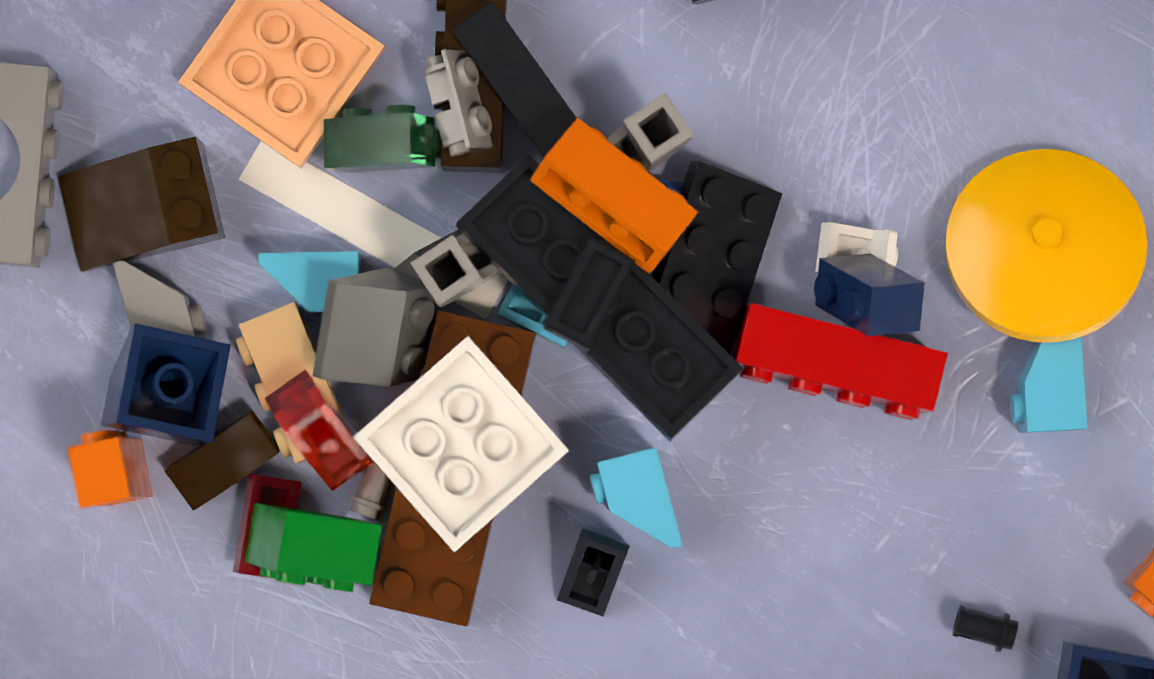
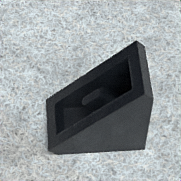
[557,528,630,616]

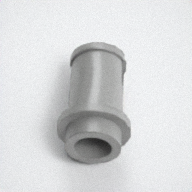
[349,456,392,521]

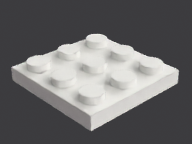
[353,336,569,552]

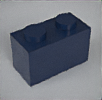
[814,254,925,336]

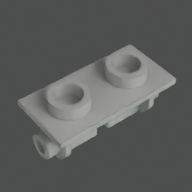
[423,49,493,157]

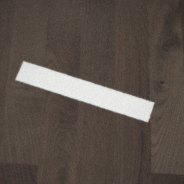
[239,141,508,319]

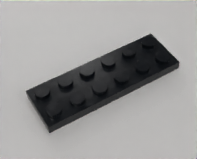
[456,154,744,442]

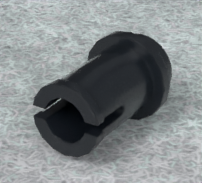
[952,605,1018,652]

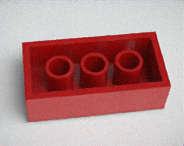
[733,303,948,420]

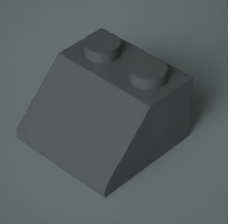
[312,268,435,387]

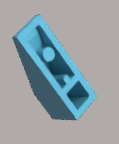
[1010,337,1088,433]

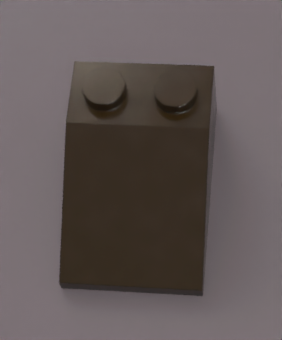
[59,136,225,272]

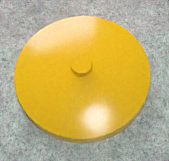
[945,149,1147,343]

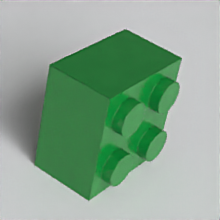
[244,503,382,592]

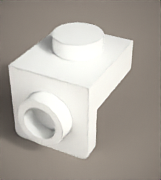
[815,222,898,272]

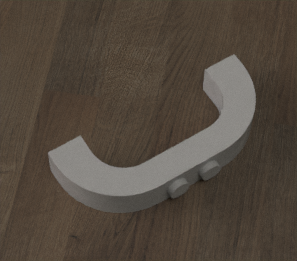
[410,92,694,307]

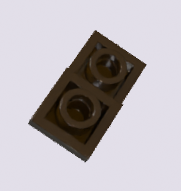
[165,410,280,511]

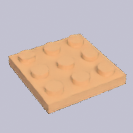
[178,0,386,168]

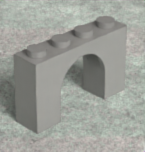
[0,63,64,268]

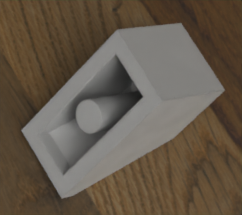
[113,260,207,338]

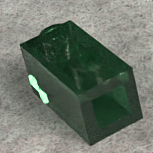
[324,105,439,173]

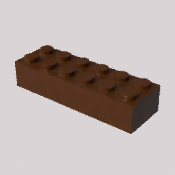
[369,310,536,627]

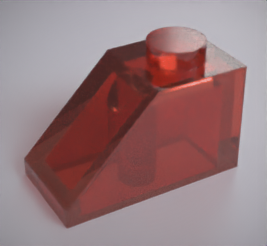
[264,369,373,492]

